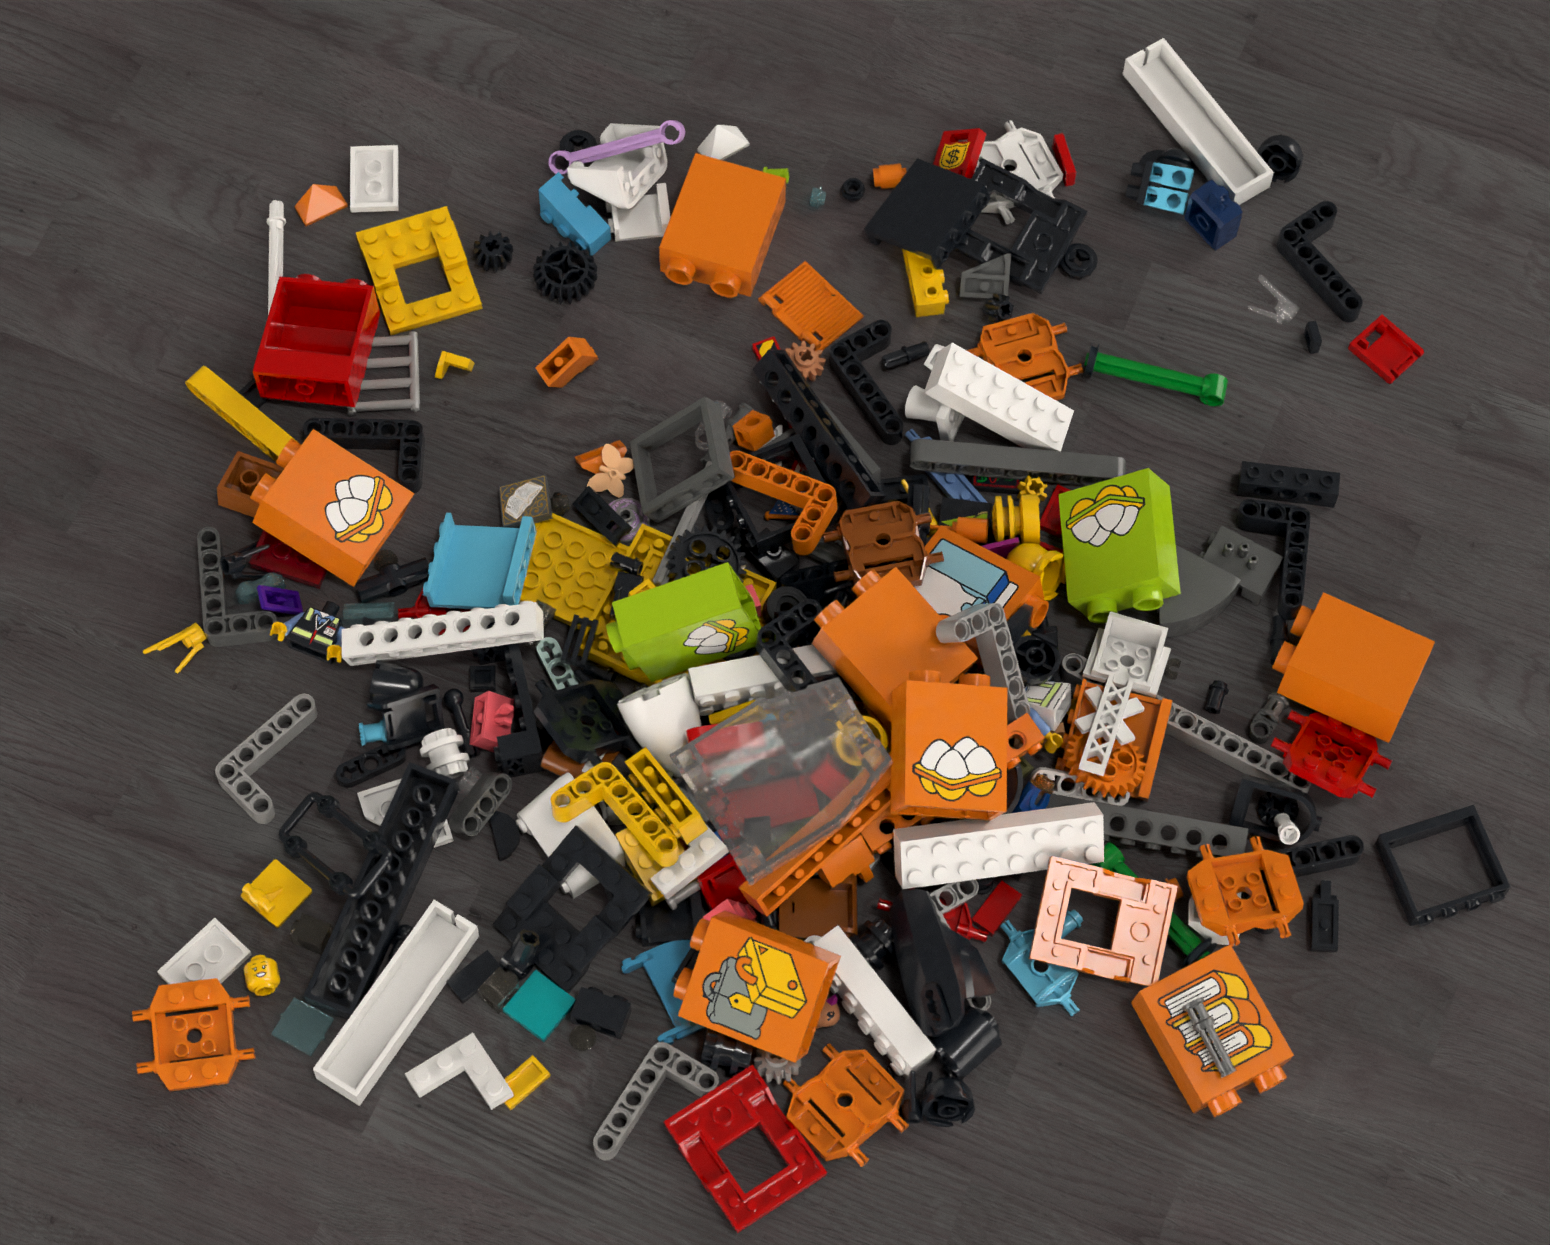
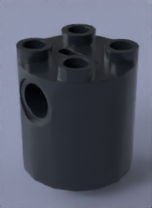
[929,1005,1002,1080]

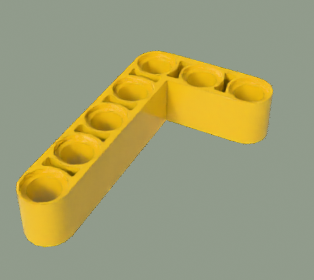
[551,762,679,867]

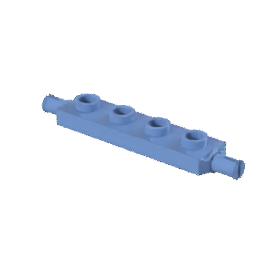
[905,429,992,530]

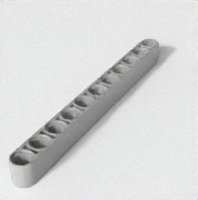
[1060,653,1311,793]

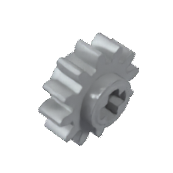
[754,1049,801,1085]

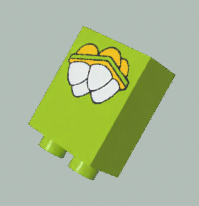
[1059,468,1181,623]
[606,562,766,682]

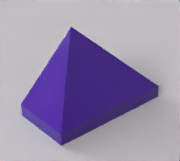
[257,585,303,615]

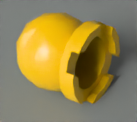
[1006,543,1066,600]

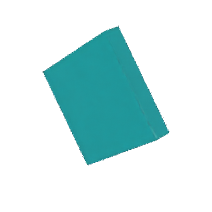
[503,970,576,1042]

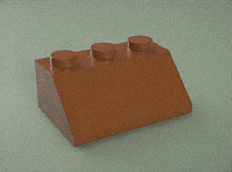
[217,451,284,517]

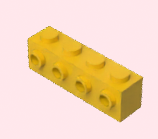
[902,249,949,317]
[625,747,708,844]

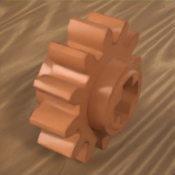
[785,341,826,382]

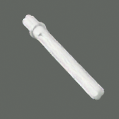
[267,200,286,315]

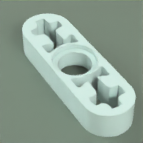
[537,637,579,691]

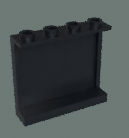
[864,158,991,270]

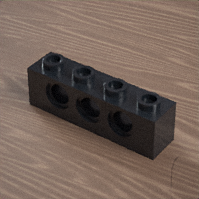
[1236,461,1340,508]

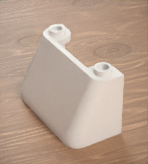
[567,124,667,209]
[515,772,625,899]

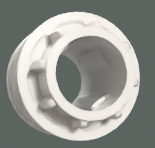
[420,728,470,779]

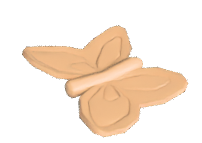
[587,444,634,498]

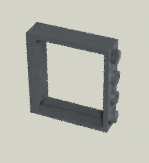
[630,396,735,523]

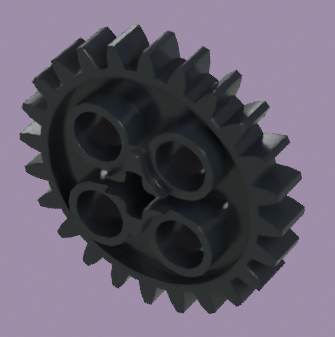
[666,525,747,583]

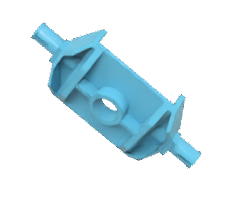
[1000,920,1080,1017]

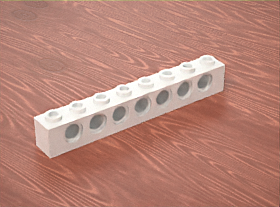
[342,601,544,666]

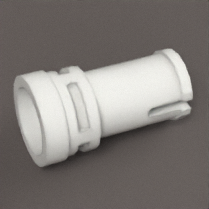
[1274,813,1300,845]

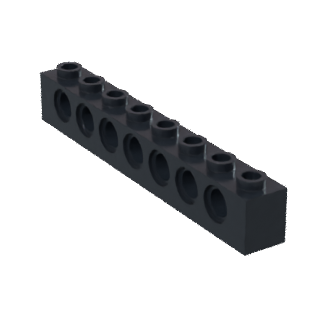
[752,349,886,510]

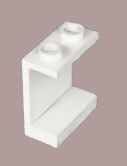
[606,183,671,242]

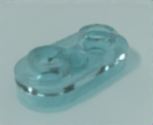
[235,573,286,604]

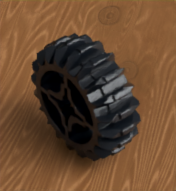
[533,242,597,304]

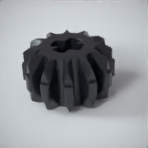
[473,231,513,272]

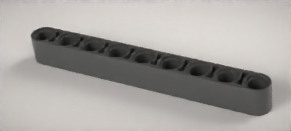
[910,439,1126,486]

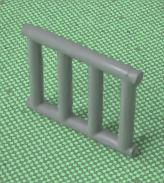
[347,331,420,416]

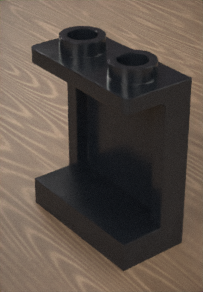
[635,890,703,947]

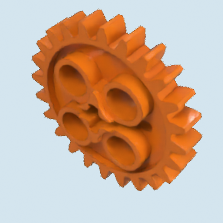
[1063,725,1146,798]

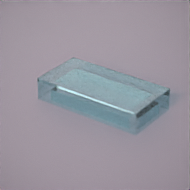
[343,602,395,619]

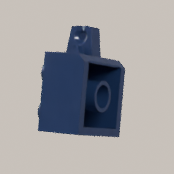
[1184,179,1243,251]

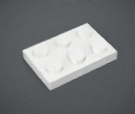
[350,145,399,212]
[157,918,252,984]

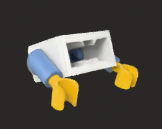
[1025,681,1077,753]

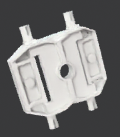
[961,121,1063,224]

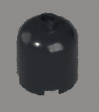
[367,660,425,712]

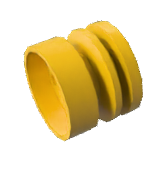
[992,494,1040,545]

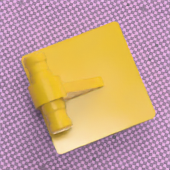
[241,859,312,928]

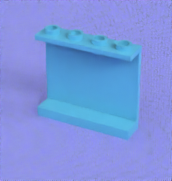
[423,513,537,609]

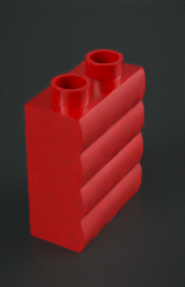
[253,274,380,407]

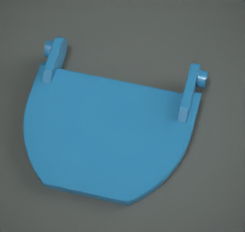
[621,940,706,1045]

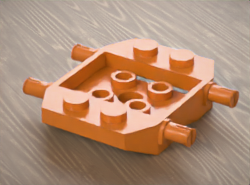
[966,313,1084,401]
[1187,836,1304,947]
[132,978,255,1091]
[783,1043,909,1167]

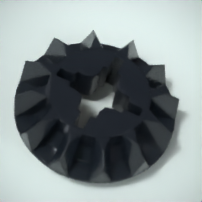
[559,130,597,161]
[1059,243,1098,279]
[1258,791,1299,828]

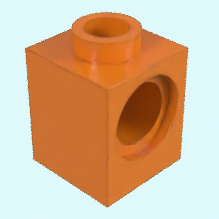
[732,410,775,451]

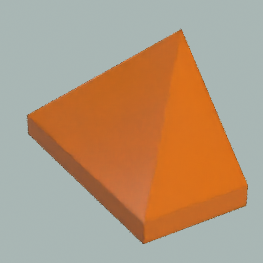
[294,184,348,226]
[575,440,627,474]

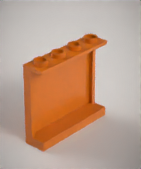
[1055,679,1173,802]

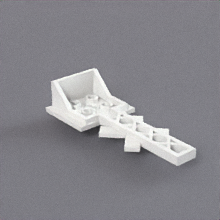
[1074,612,1171,776]

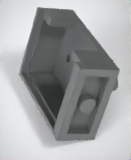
[1199,526,1284,606]

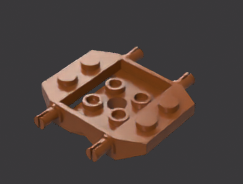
[822,501,944,587]

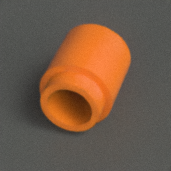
[873,163,907,189]

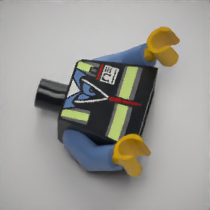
[269,601,345,665]

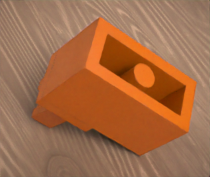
[535,337,599,388]
[817,834,875,888]

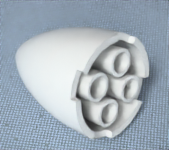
[617,673,701,778]

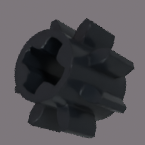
[983,293,1014,322]

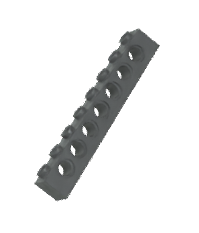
[1045,794,1248,858]

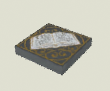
[499,474,553,528]

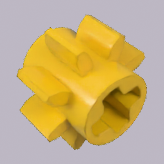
[1017,476,1048,504]

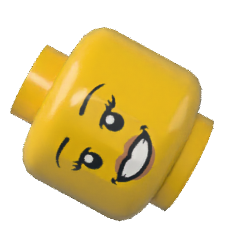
[244,955,280,996]

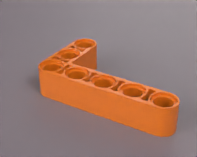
[730,450,838,555]

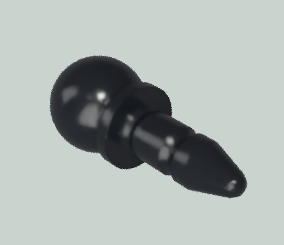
[388,924,413,962]

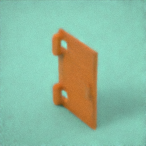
[758,261,864,351]

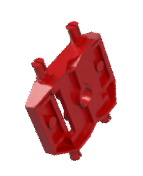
[1271,710,1393,798]

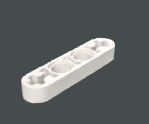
[1031,767,1130,806]

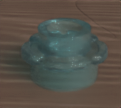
[809,186,826,209]

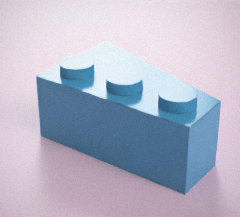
[538,172,611,256]

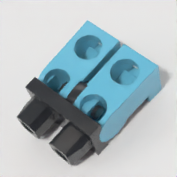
[1125,161,1194,215]

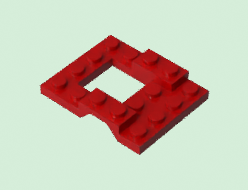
[664,1065,827,1233]

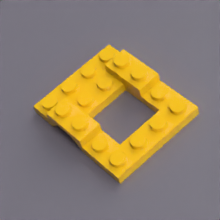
[356,206,482,336]

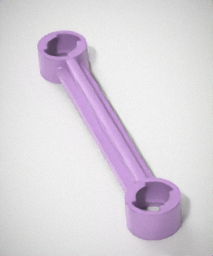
[549,120,685,174]

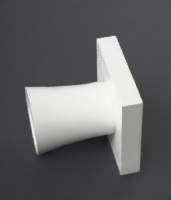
[905,385,965,441]

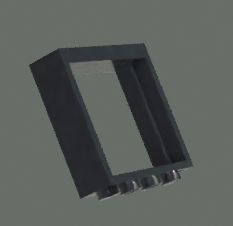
[719,433,840,555]
[1375,805,1511,926]

